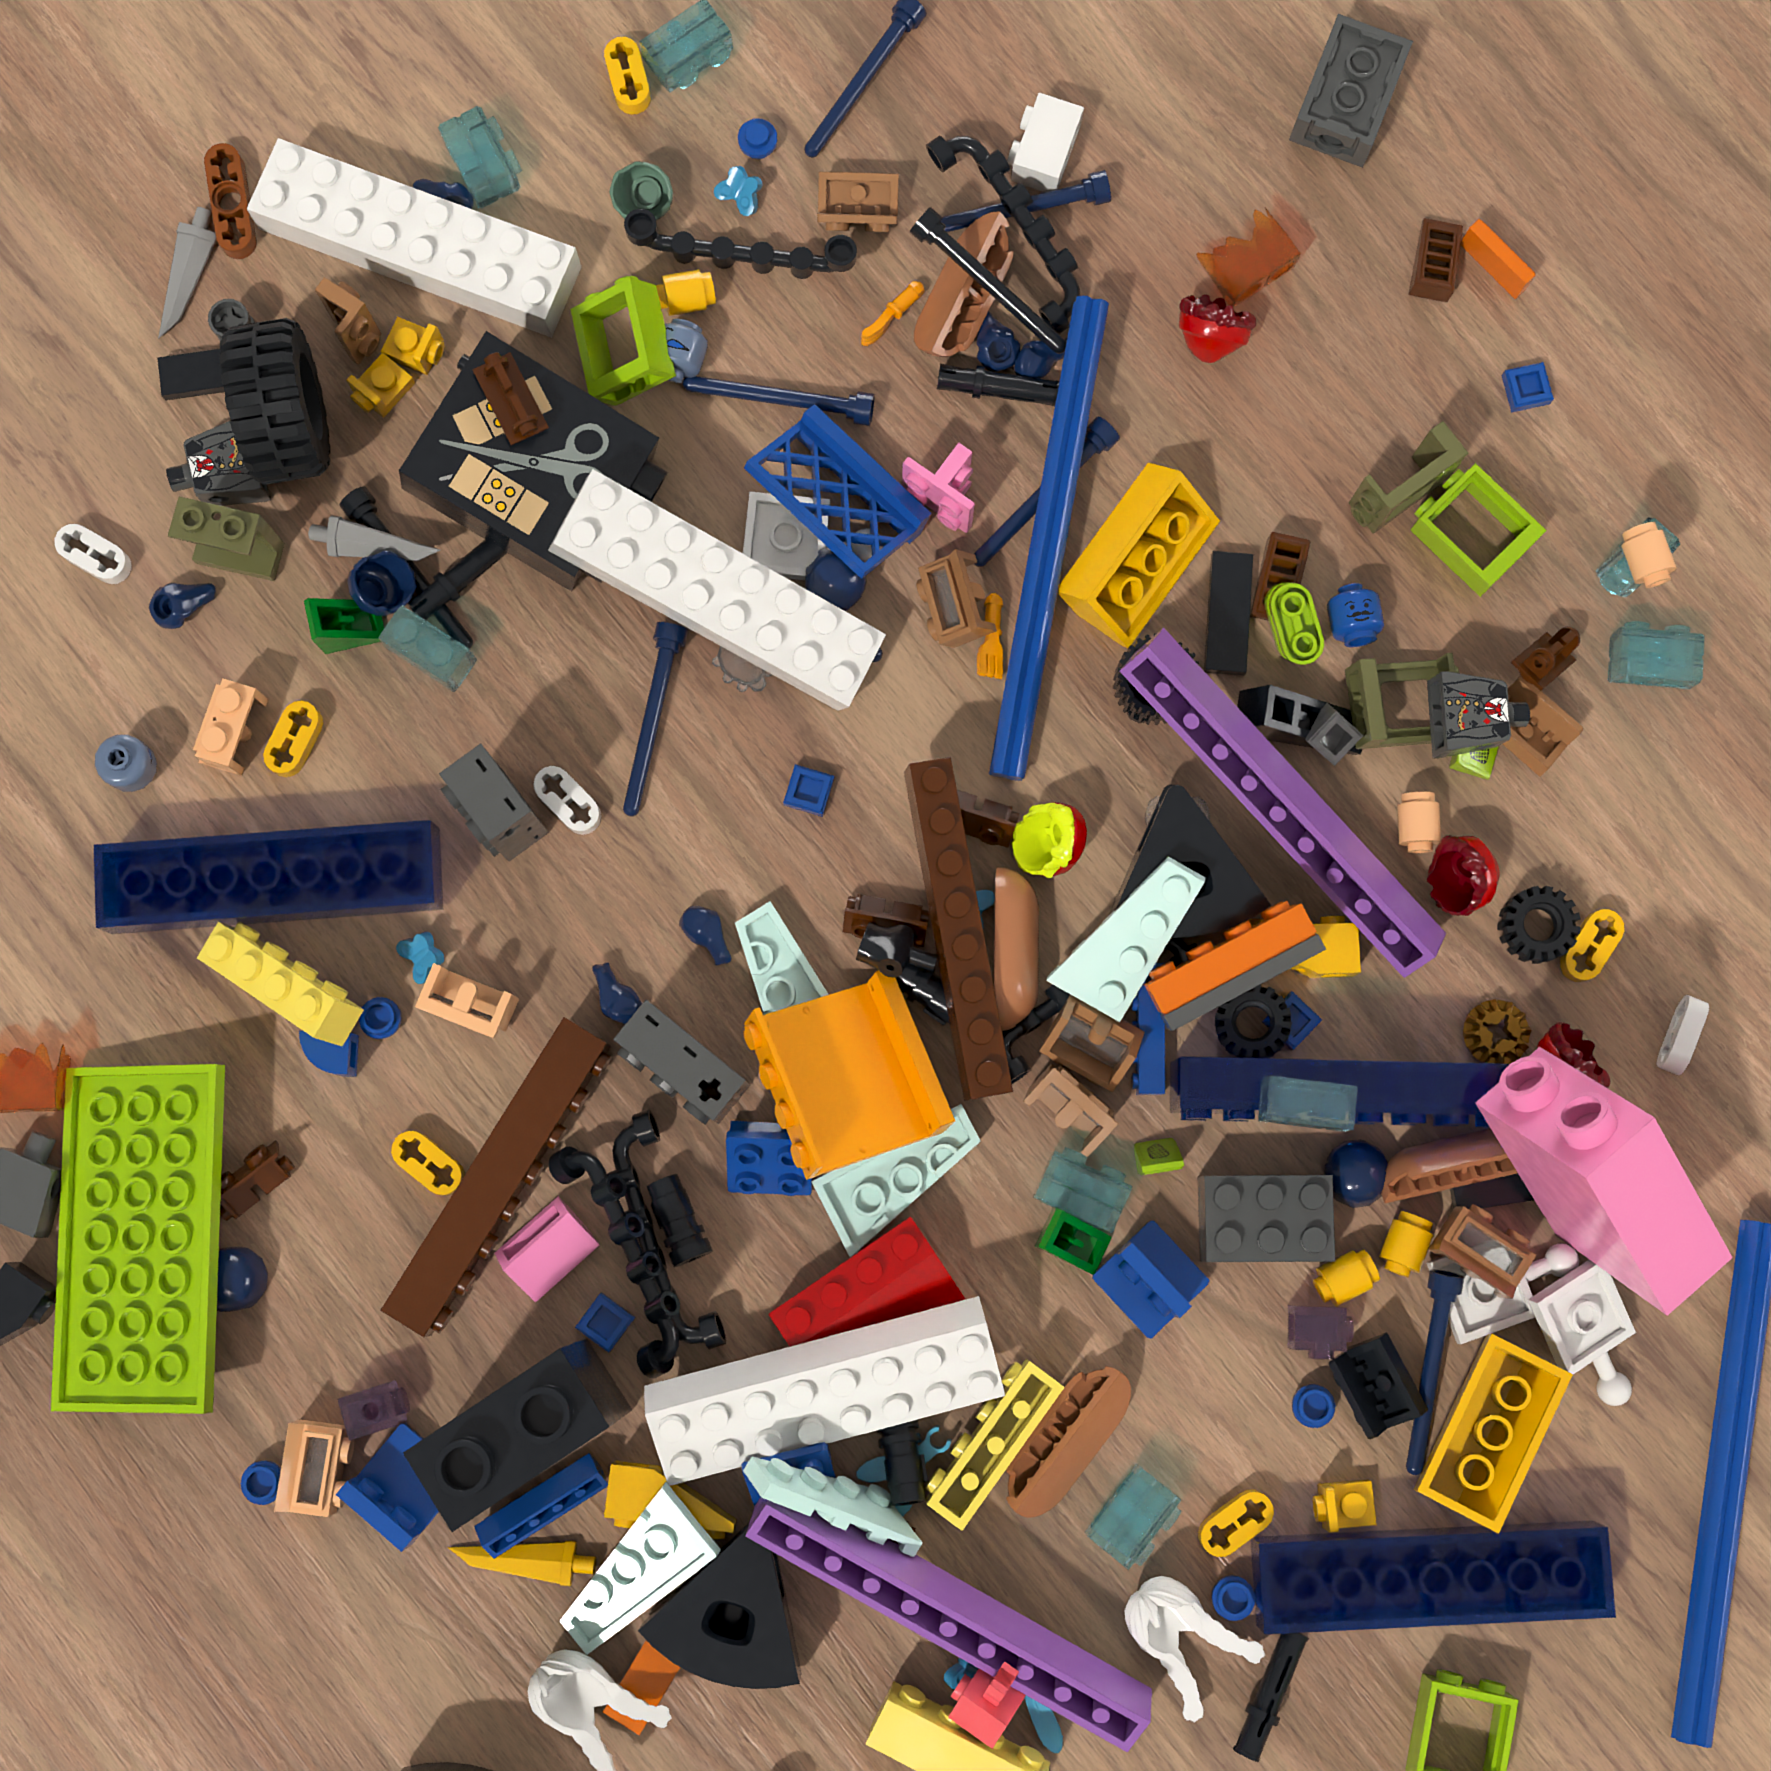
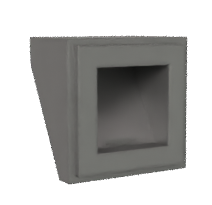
[1305,703,1363,766]

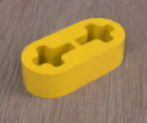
[604,37,651,115]
[263,700,323,777]
[1560,909,1625,982]
[391,1131,465,1195]
[1198,1490,1274,1557]

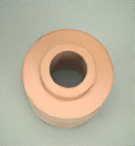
[1621,522,1677,588]
[1397,792,1441,854]

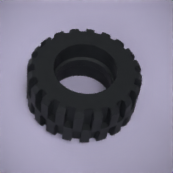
[219,318,331,485]

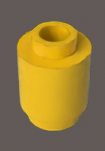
[656,269,716,316]
[1379,1211,1433,1278]
[1313,1249,1380,1307]

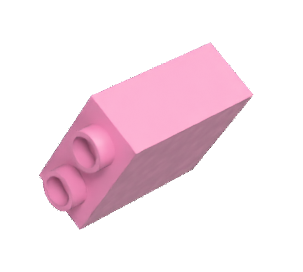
[1475,1047,1733,1316]

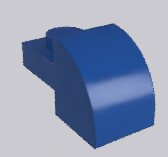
[299,1031,359,1077]

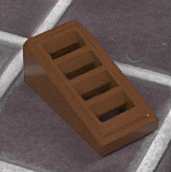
[1408,218,1463,303]
[1250,532,1311,621]

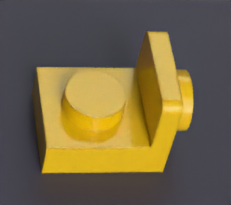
[381,316,445,375]
[346,353,416,418]
[1312,1479,1377,1533]

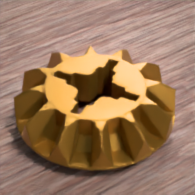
[1463,999,1532,1066]

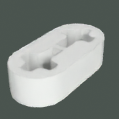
[55,524,131,584]
[534,766,601,835]
[1657,995,1709,1076]

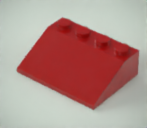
[768,1216,966,1347]

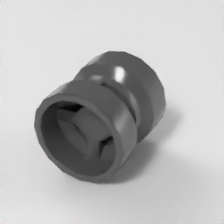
[208,299,256,341]

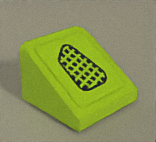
[1449,746,1498,780]
[1134,1138,1184,1175]

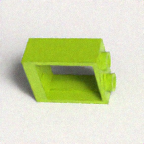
[570,276,676,406]
[1410,463,1547,597]
[1405,1669,1519,1771]

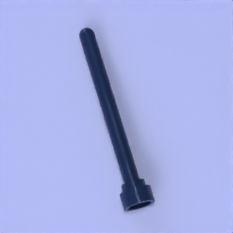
[804,0,927,158]
[941,170,1111,232]
[683,376,875,426]
[974,416,1120,567]
[623,622,688,817]
[1406,1269,1465,1475]

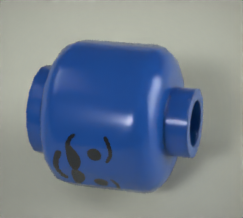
[1327,583,1384,647]

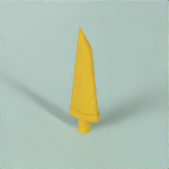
[447,1541,596,1586]

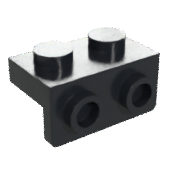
[1329,1332,1428,1439]

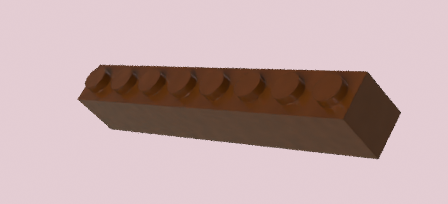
[904,757,1013,1101]
[380,1017,612,1338]

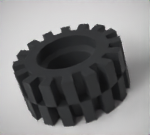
[1497,886,1581,964]
[1215,984,1292,1062]

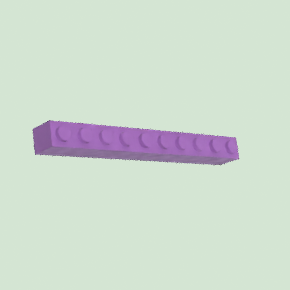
[1120,628,1446,978]
[745,1497,1152,1752]

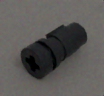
[896,963,950,1026]
[647,1174,713,1268]
[877,1419,928,1506]

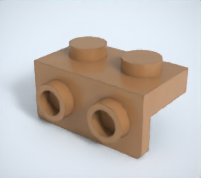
[817,171,899,232]
[315,277,381,364]
[1503,676,1583,777]

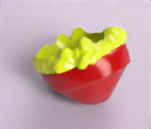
[1011,802,1087,878]

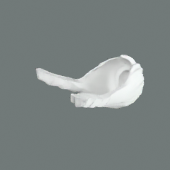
[1124,1576,1265,1723]
[527,1650,672,1771]

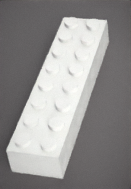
[247,138,581,338]
[548,469,886,711]
[644,1296,1005,1486]

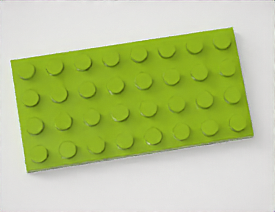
[51,1064,225,1414]

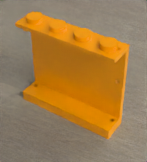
[743,971,955,1180]

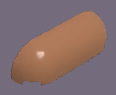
[914,211,1013,357]
[994,867,1039,1031]
[1381,1128,1518,1203]
[1006,1366,1131,1518]

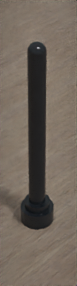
[910,207,1067,354]
[339,486,473,650]

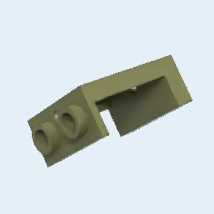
[1349,421,1468,534]
[168,496,285,581]
[1345,653,1460,749]

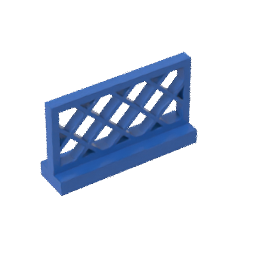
[744,404,932,579]

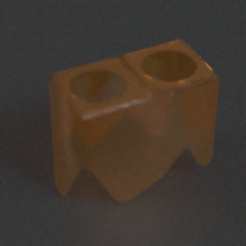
[1196,207,1301,308]
[0,1043,71,1113]

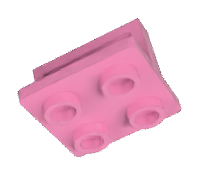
[902,443,975,533]

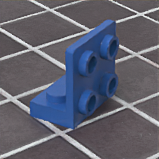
[336,1423,439,1552]

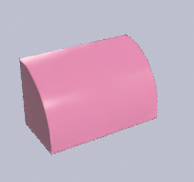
[494,1196,599,1303]

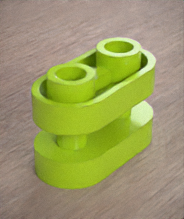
[1264,582,1324,665]

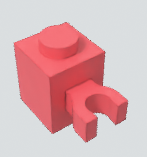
[948,1661,1026,1749]

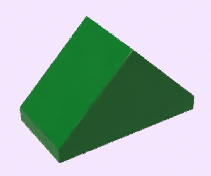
[304,598,386,654]
[1035,1208,1112,1275]

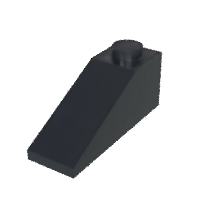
[1237,685,1362,755]
[0,1262,56,1346]

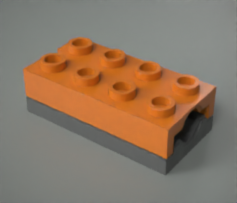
[1143,900,1326,1031]

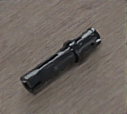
[937,363,1060,407]
[407,540,507,623]
[1233,1626,1309,1762]

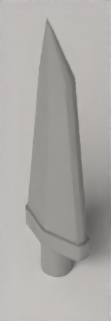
[158,207,217,339]
[308,515,440,561]

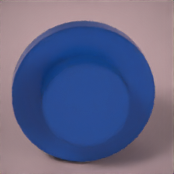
[738,119,777,159]
[359,997,402,1039]
[1292,1384,1335,1428]
[241,1460,281,1505]
[1211,1575,1255,1621]

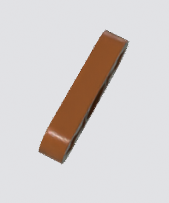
[204,143,257,259]

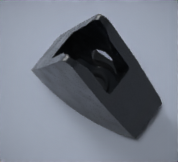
[1108,784,1271,938]
[638,1522,802,1689]

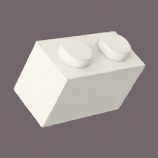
[1007,93,1084,192]

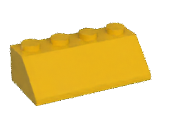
[1058,463,1220,648]
[1413,1334,1573,1534]

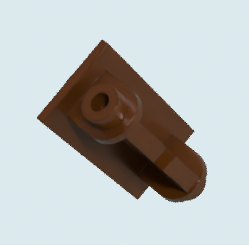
[472,352,549,446]
[1511,627,1580,691]
[957,790,1020,848]
[842,894,930,947]
[220,1140,295,1221]

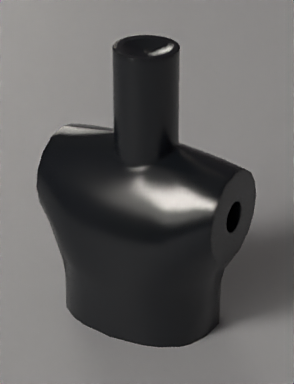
[856,922,938,978]

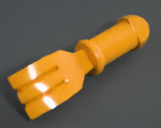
[861,281,925,346]
[977,593,1003,679]

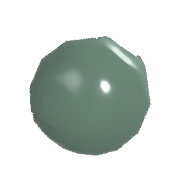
[609,161,673,221]

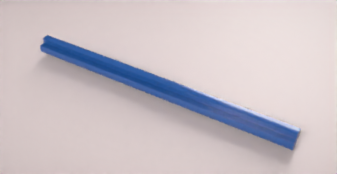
[989,296,1109,781]
[1671,1220,1771,1748]

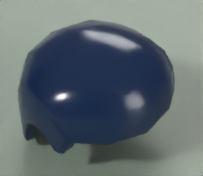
[805,547,867,611]
[347,550,417,616]
[1324,1139,1388,1208]
[217,1247,268,1312]

